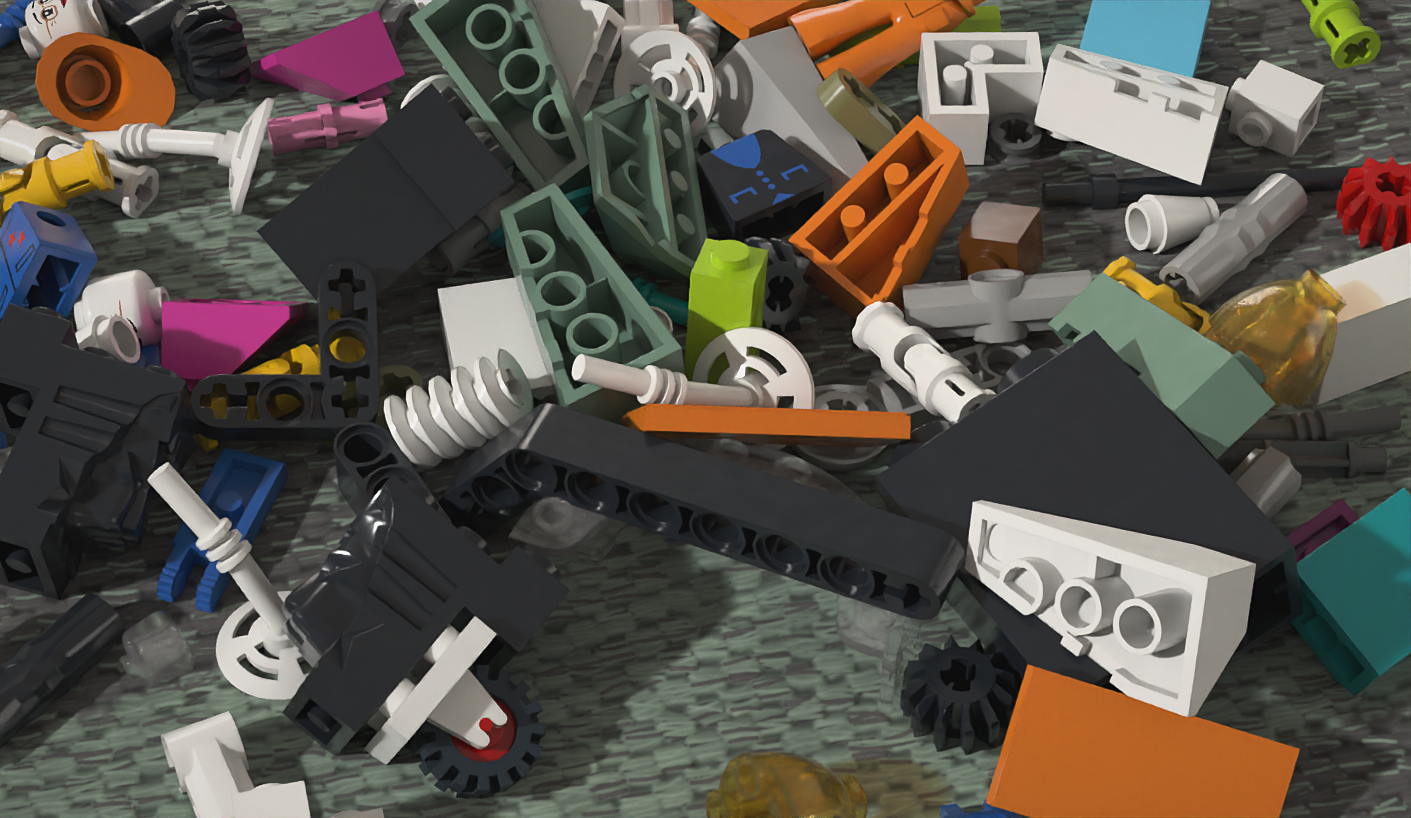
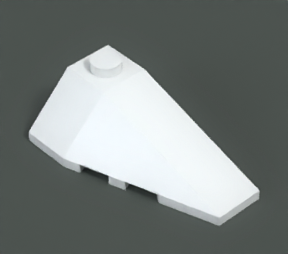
[965,500,1256,717]

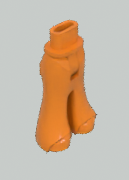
[787,0,986,89]

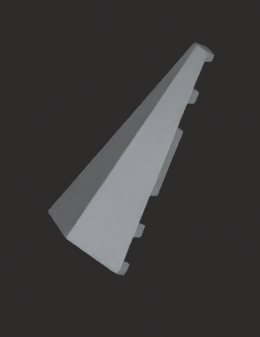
[702,26,868,198]

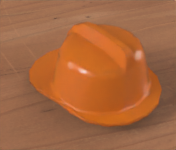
[35,32,176,132]

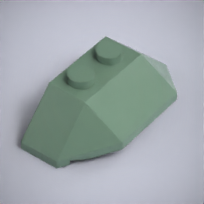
[583,84,708,285]

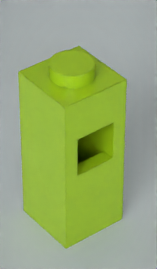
[684,238,768,384]

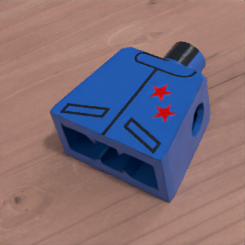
[0,201,98,322]

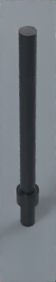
[1042,165,1362,210]

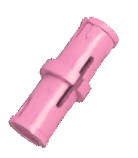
[267,98,388,156]

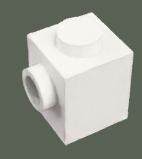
[1225,60,1325,158]

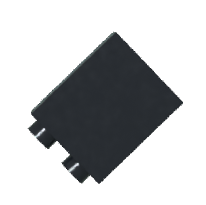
[875,330,1303,694]

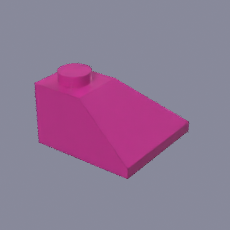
[249,10,405,103]
[161,298,308,391]

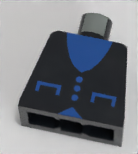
[696,128,832,243]

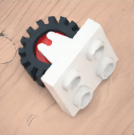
[364,616,546,799]

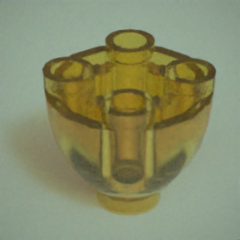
[1203,269,1347,408]
[705,750,867,818]

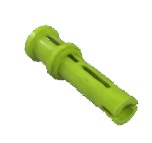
[1301,0,1381,69]

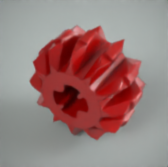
[1336,155,1411,252]

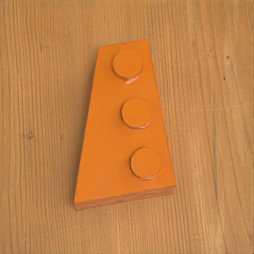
[788,115,970,320]

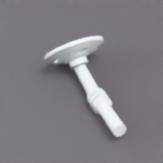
[614,7,720,140]
[72,98,274,215]
[572,327,815,454]
[148,462,310,700]

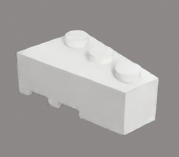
[1033,44,1229,186]

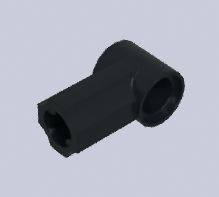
[97,0,184,60]

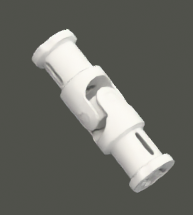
[0,109,159,218]
[852,301,997,425]

